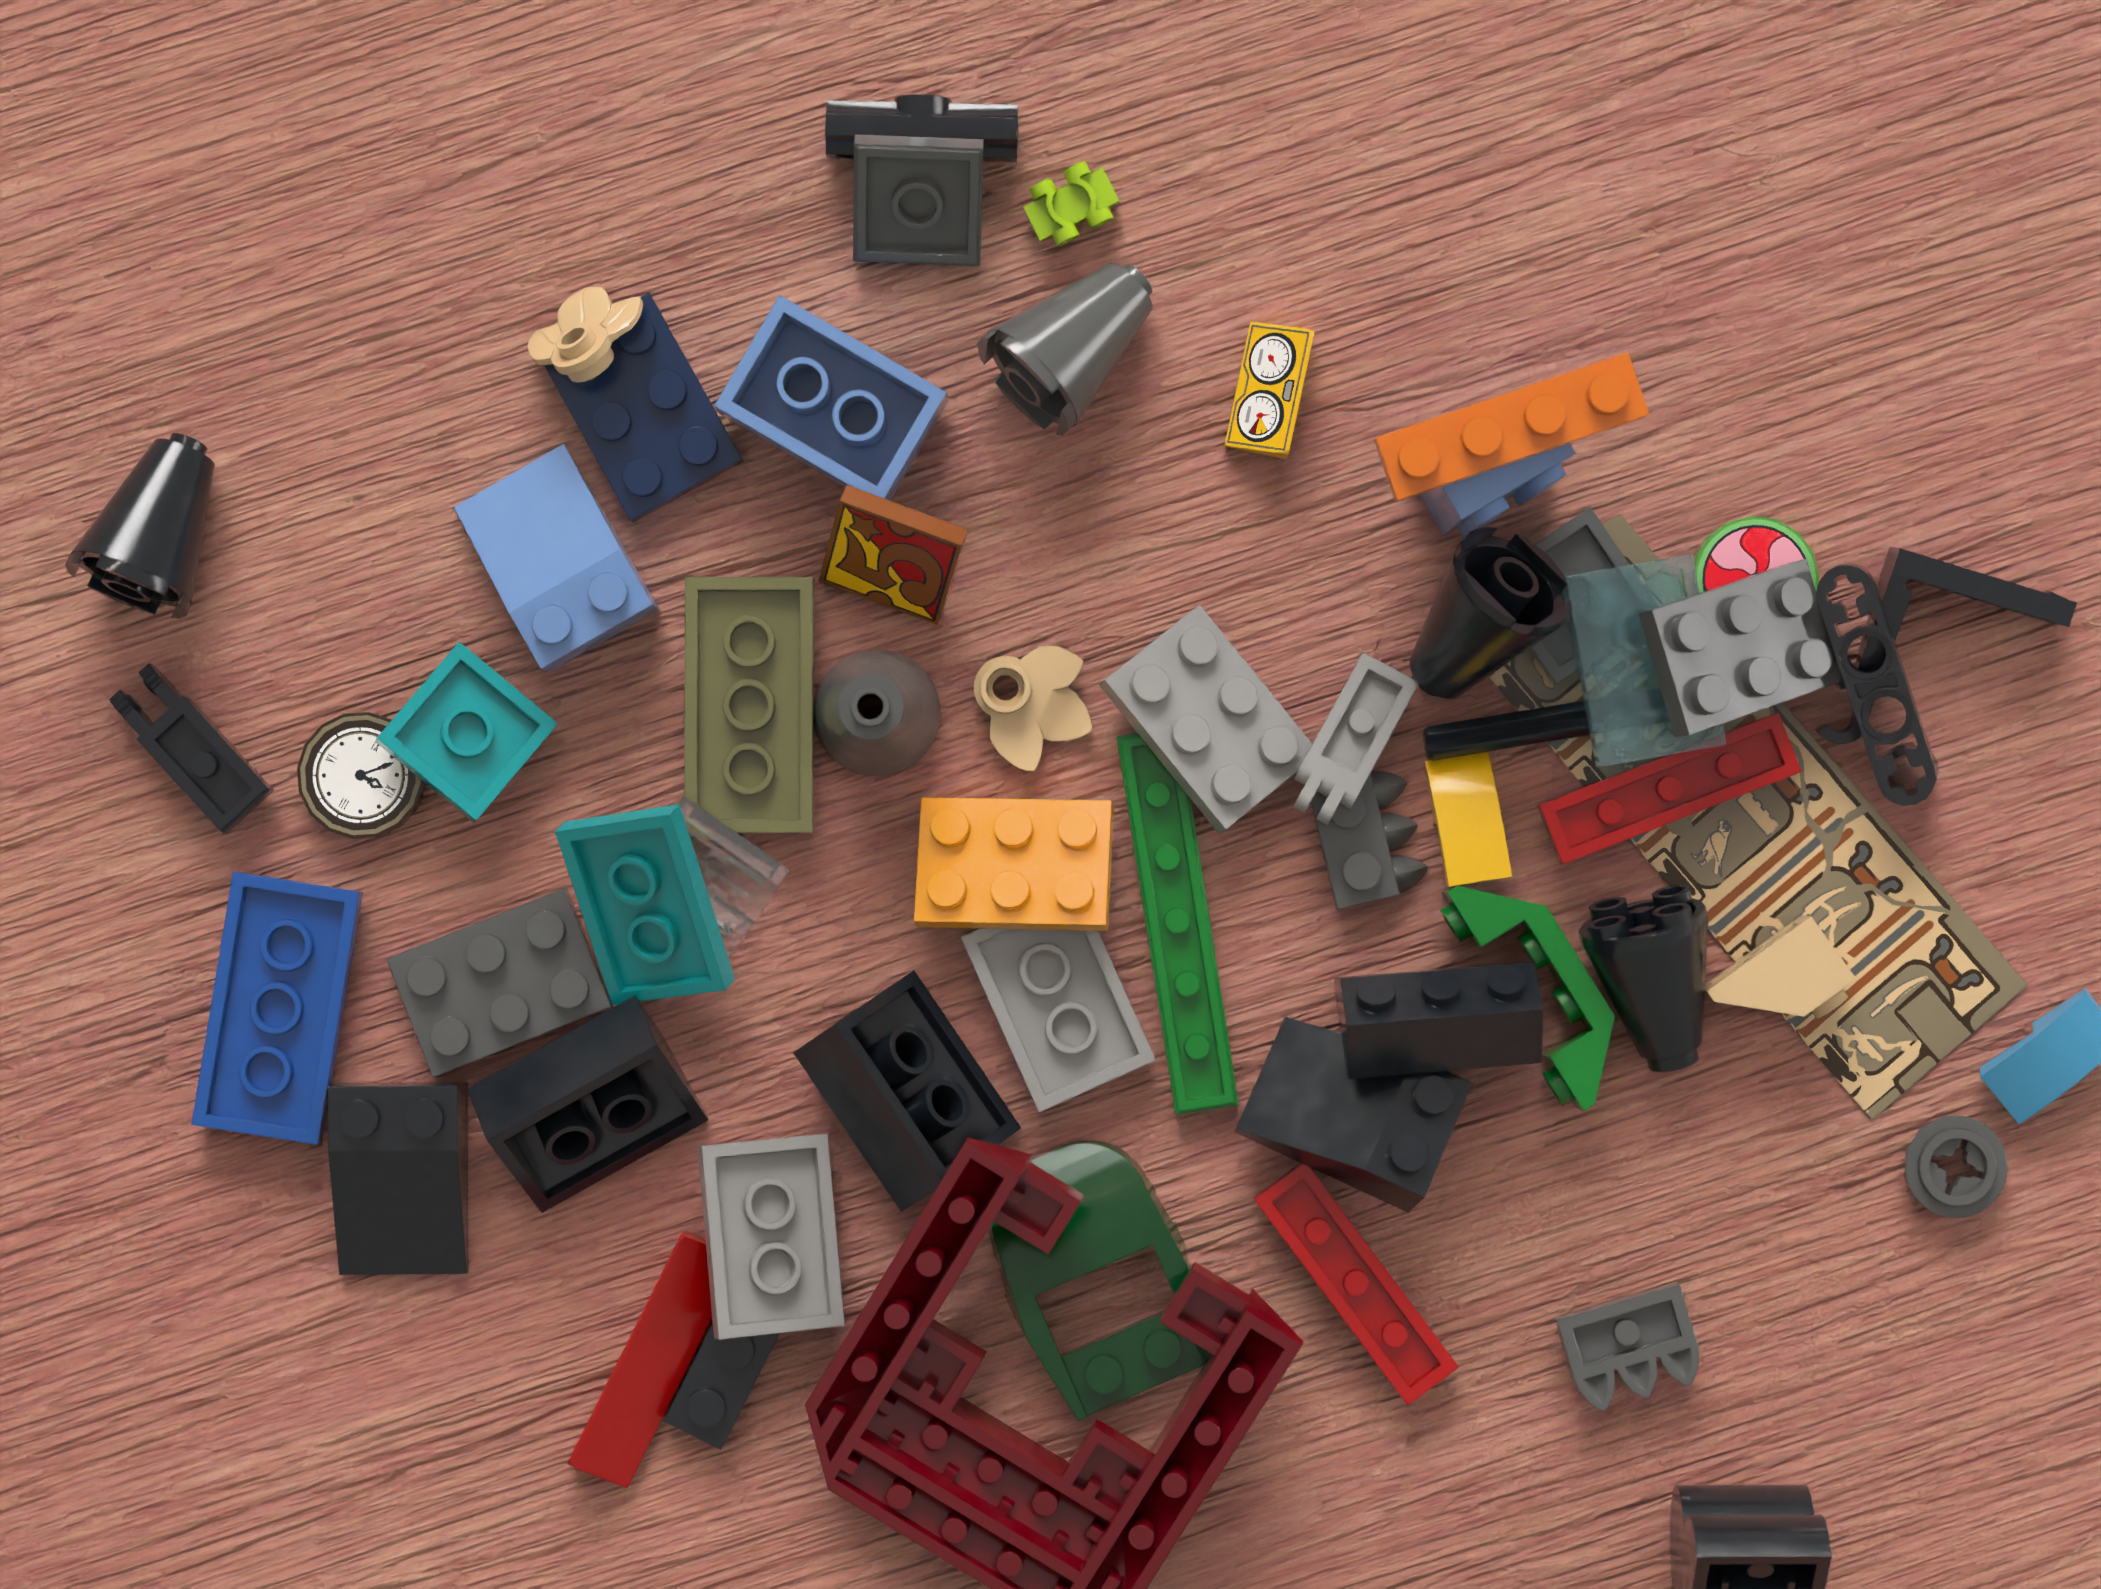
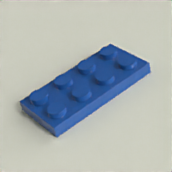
[191,872,363,1145]

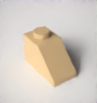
[1704,916,1856,1019]

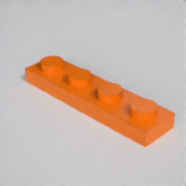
[1374,352,1650,503]

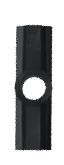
[825,94,1018,162]

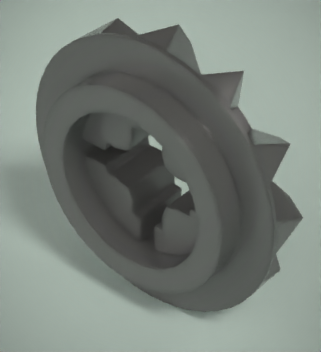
[1903,1116,2007,1218]

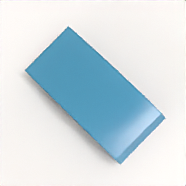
[1980,988,2101,1124]

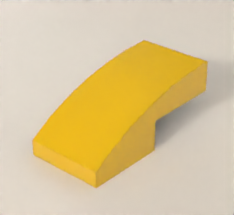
[1424,752,1512,887]

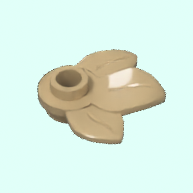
[527,287,643,382]
[974,646,1092,772]

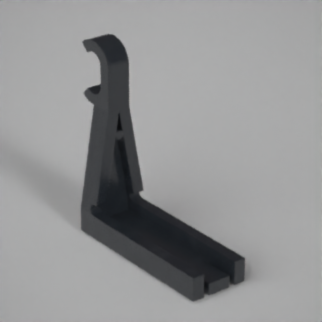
[1815,547,2077,744]

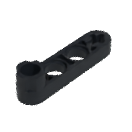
[1816,563,1939,806]

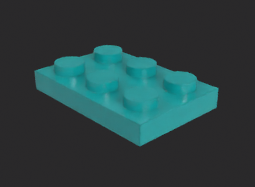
[555,804,735,1005]

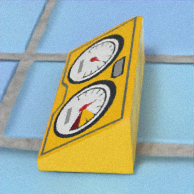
[1224,322,1314,459]

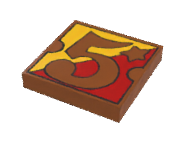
[818,485,968,625]

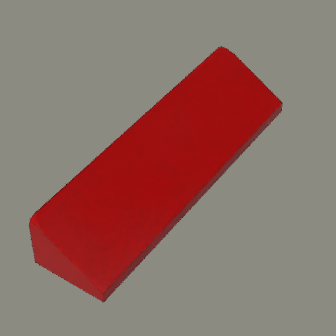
[567,1230,712,1488]

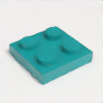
[375,642,558,823]

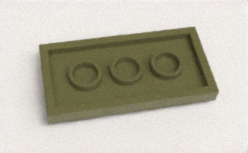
[684,577,814,833]

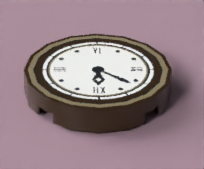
[297,712,427,839]

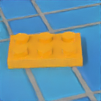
[914,797,1114,931]

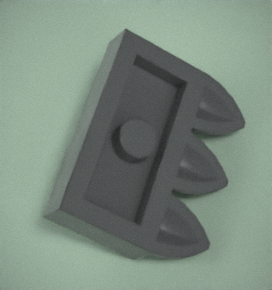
[1311,771,1428,910]
[1554,1282,1699,1411]

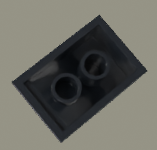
[1234,1017,1473,1213]
[328,1082,469,1275]

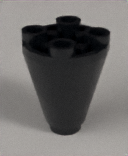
[1578,885,1708,1072]

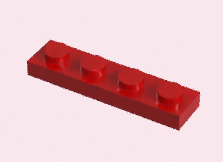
[1537,712,1802,865]
[1253,1163,1459,1406]

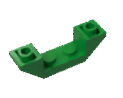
[1440,886,1615,1111]

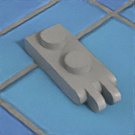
[1294,652,1419,825]

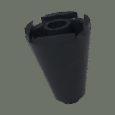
[65,433,215,619]
[1409,527,1571,699]

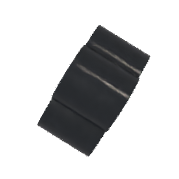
[1670,1485,1832,1589]

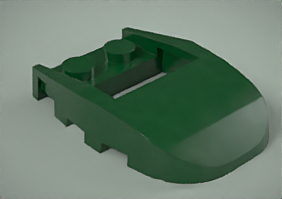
[988,1140,1211,1421]

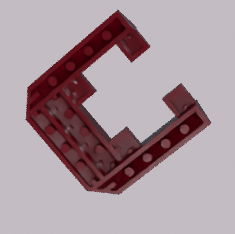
[805,1137,1303,1589]

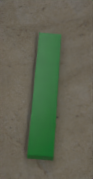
[1116,733,1239,1115]

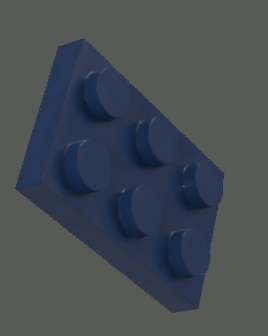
[544,293,743,523]

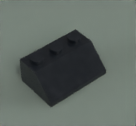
[1334,962,1543,1079]
[793,970,1021,1212]
[467,995,709,1213]

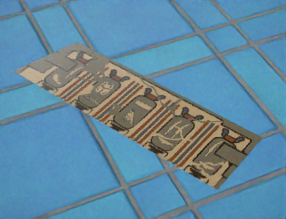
[1430,514,2028,1120]

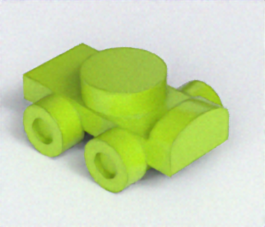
[1023,161,1120,247]

